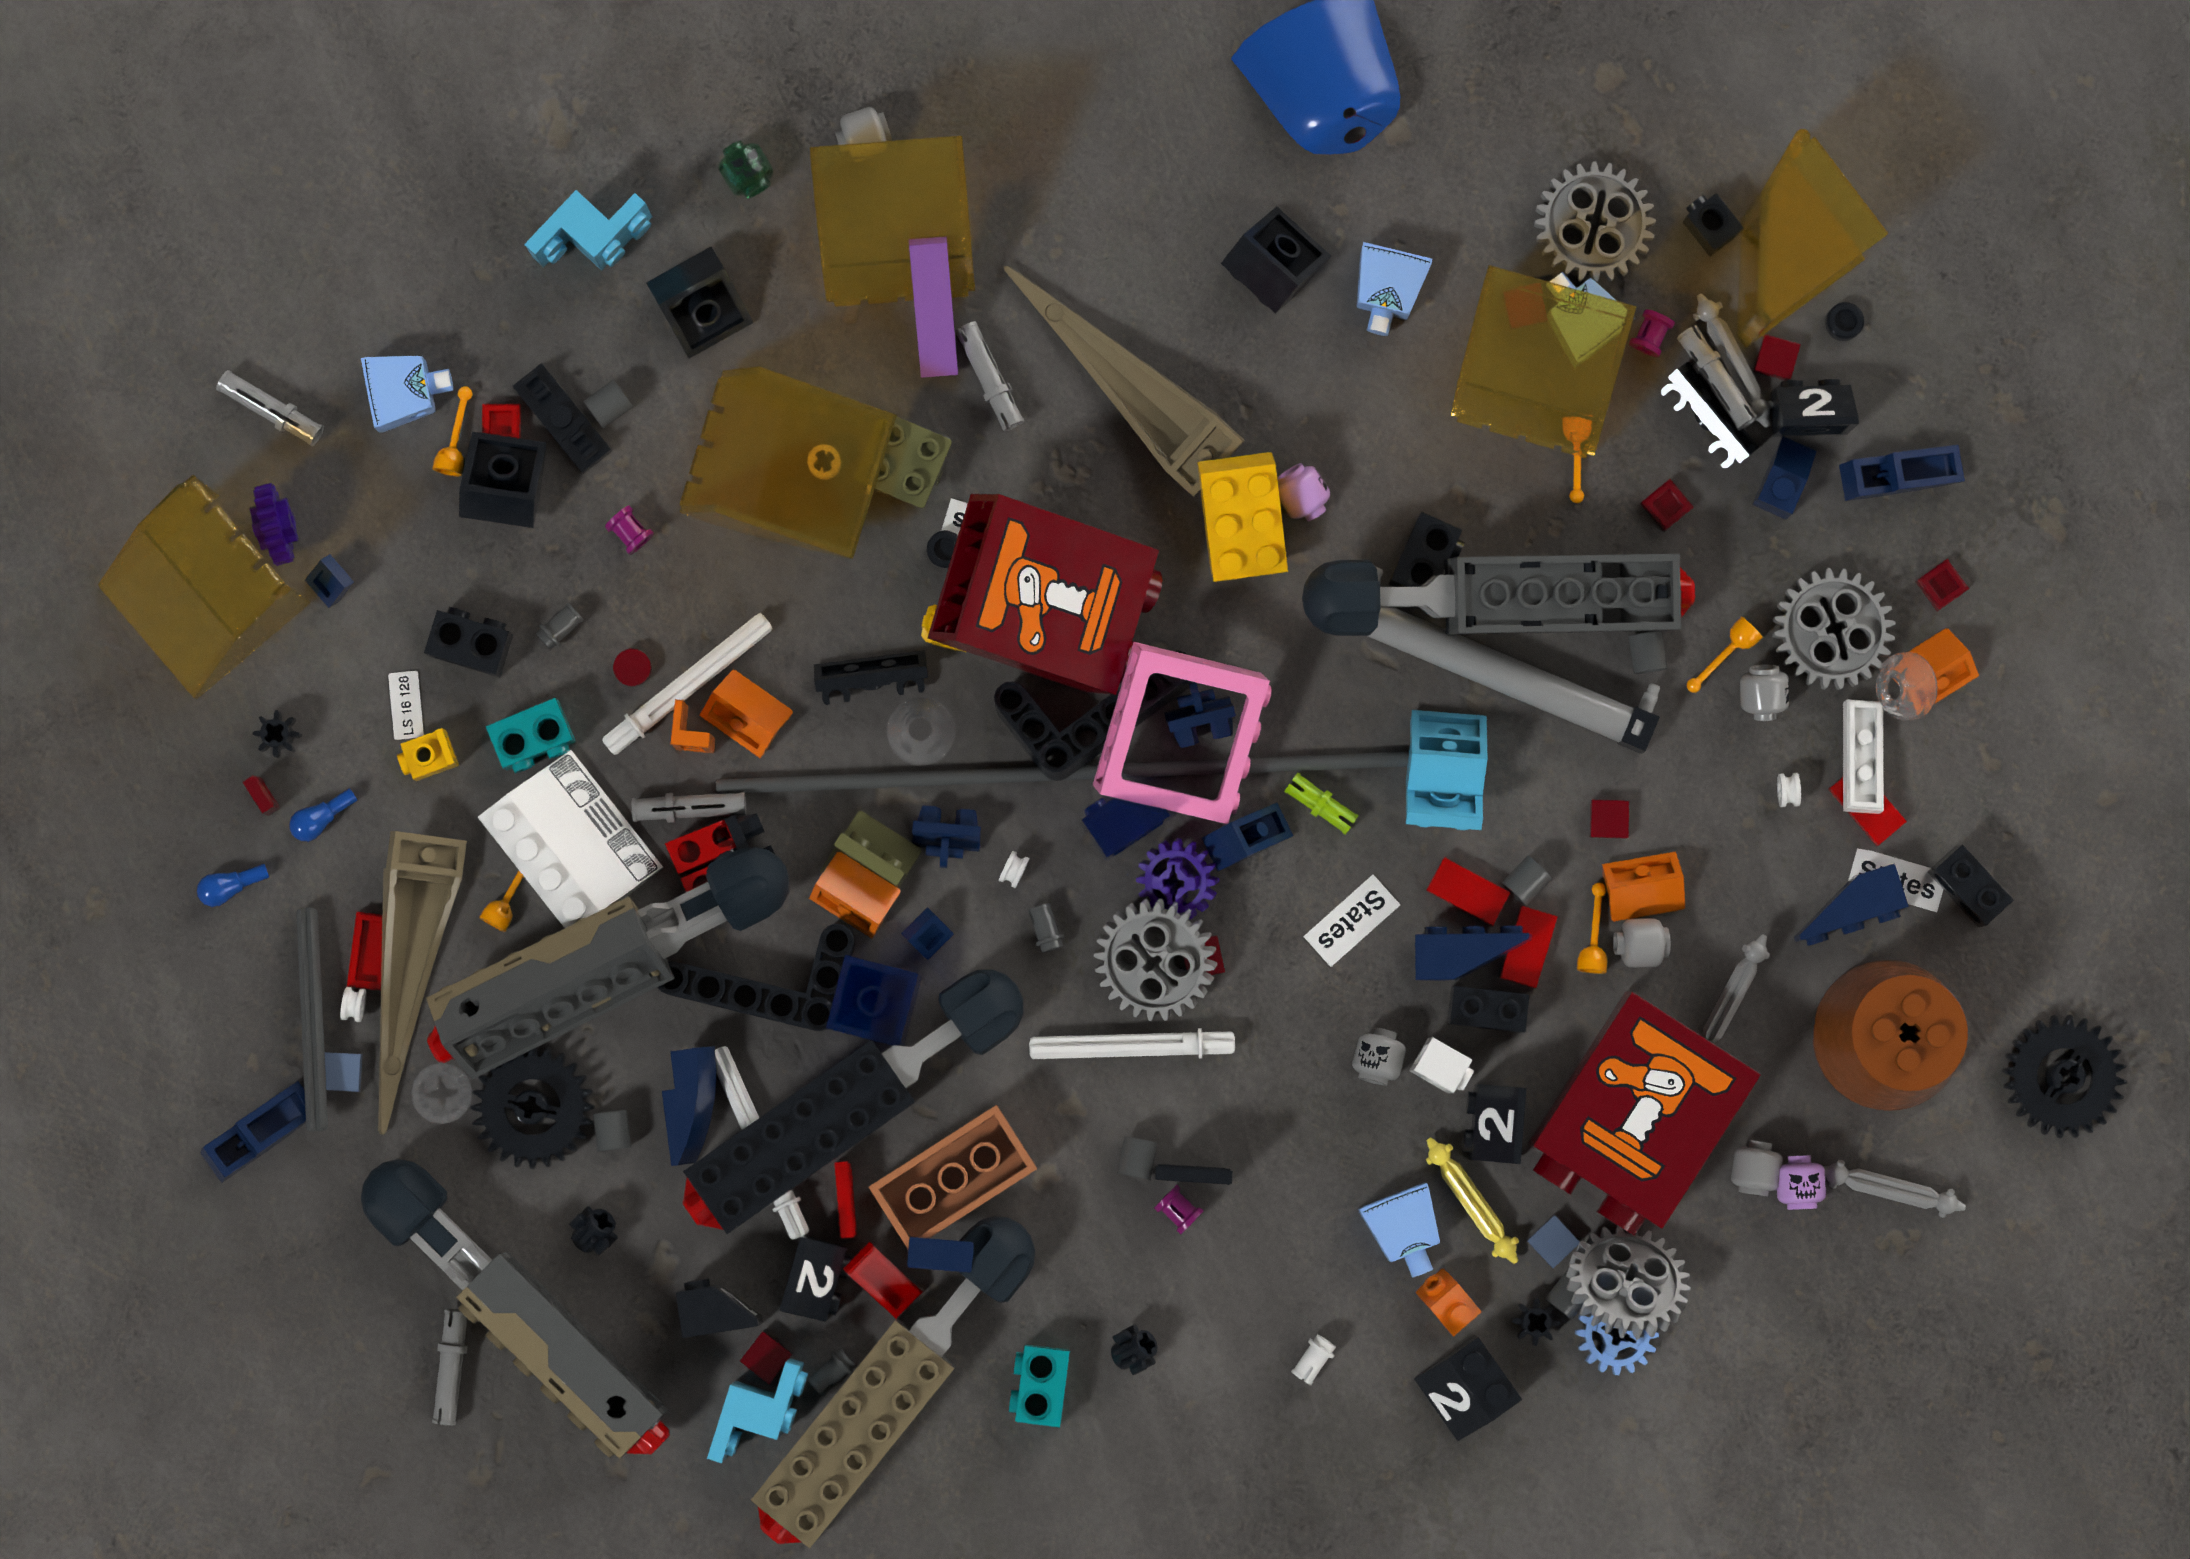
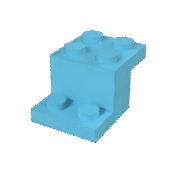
[524,190,652,271]
[1406,710,1488,830]
[707,1358,808,1463]

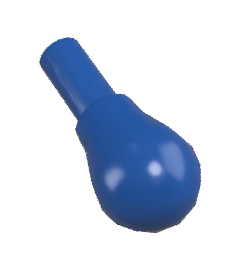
[289,788,358,842]
[197,864,269,907]

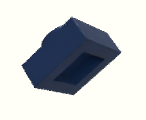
[305,554,354,608]
[901,907,954,960]

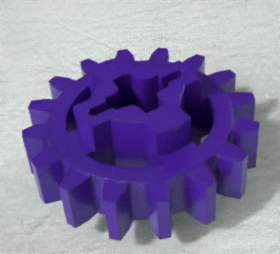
[249,483,299,566]
[1136,838,1219,920]

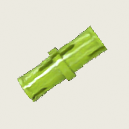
[1284,772,1359,835]

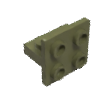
[855,412,952,509]
[820,811,922,888]

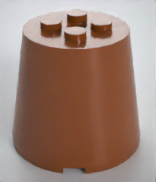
[1813,960,1968,1111]

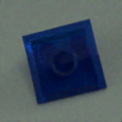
[1082,798,1170,861]
[826,955,922,1046]

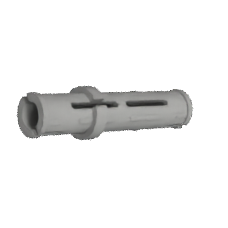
[955,321,1025,432]
[1677,325,1758,431]
[216,370,324,447]
[631,791,746,823]
[432,1309,468,1426]

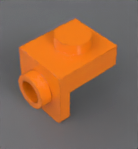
[1416,1268,1482,1337]

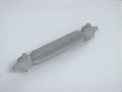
[1693,293,1773,428]
[1702,934,1770,1044]
[1823,1160,1966,1218]

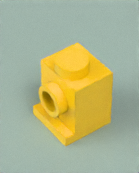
[397,728,459,781]

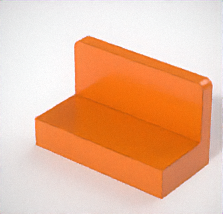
[1885,628,1979,715]
[699,670,793,758]
[670,699,715,753]
[1602,851,1685,921]
[809,852,901,938]

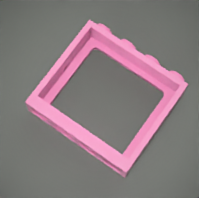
[1093,642,1271,824]

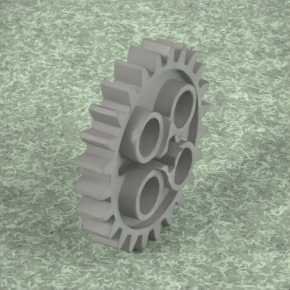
[1533,161,1656,283]
[1772,568,1896,690]
[1094,898,1217,1021]
[1566,1225,1691,1340]

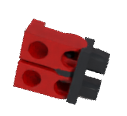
[665,813,775,892]

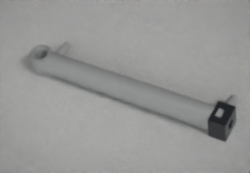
[1368,567,1660,754]

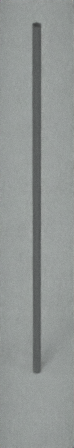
[716,752,1409,794]

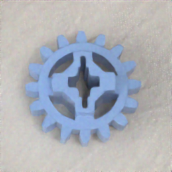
[1575,1304,1659,1375]

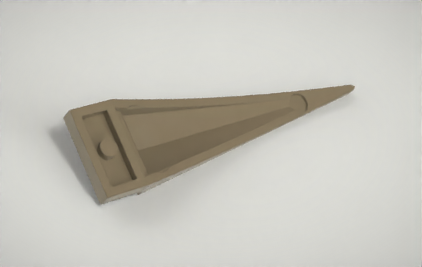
[1004,266,1245,497]
[378,831,467,1135]

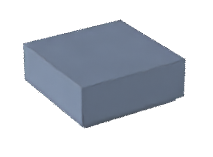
[325,1052,363,1092]
[1526,1215,1580,1268]

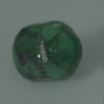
[718,140,774,199]

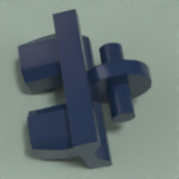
[1164,682,1236,748]
[912,805,981,868]

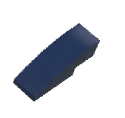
[1839,445,1965,501]
[662,1046,716,1166]
[200,1081,306,1183]

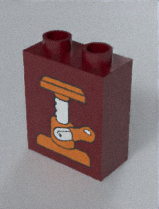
[927,494,1162,695]
[1528,991,1761,1236]

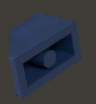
[1752,436,1817,519]
[1202,803,1293,871]

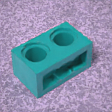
[485,698,576,774]
[1009,1344,1070,1428]

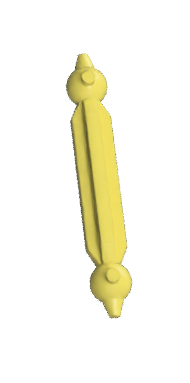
[1426,1137,1519,1264]

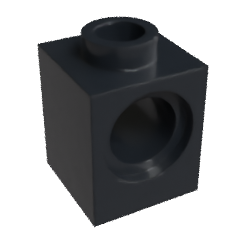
[1683,193,1744,257]

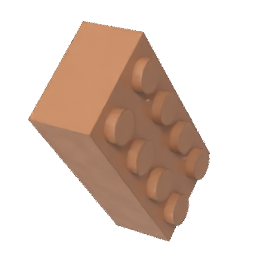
[868,1105,1038,1249]

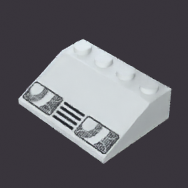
[478,750,664,928]

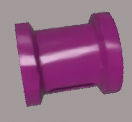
[1629,309,1675,357]
[605,505,654,555]
[1154,1184,1204,1235]

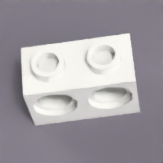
[1409,1037,1474,1093]

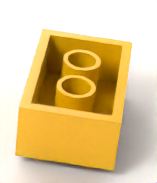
[1197,452,1288,582]

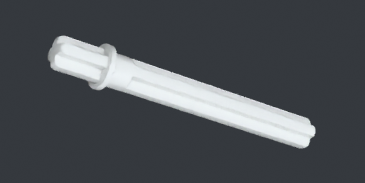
[602,613,773,755]
[1029,1028,1235,1059]
[715,1046,809,1239]

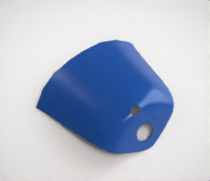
[1231,0,1400,154]

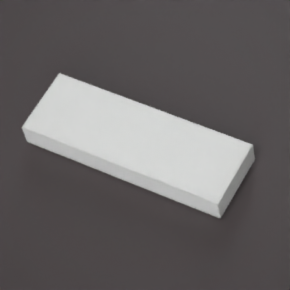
[1843,699,1884,814]

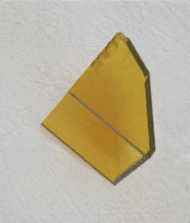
[1737,129,1888,348]
[810,136,976,307]
[1451,265,1637,458]
[679,366,897,559]
[98,475,311,700]

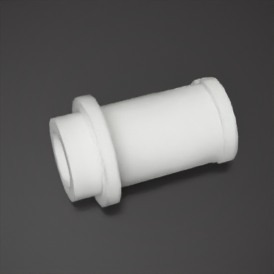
[1291,1334,1336,1385]

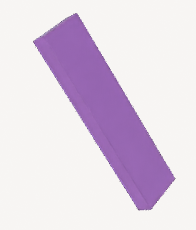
[909,237,958,378]

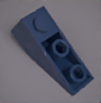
[1794,863,1909,946]
[1415,926,1532,981]

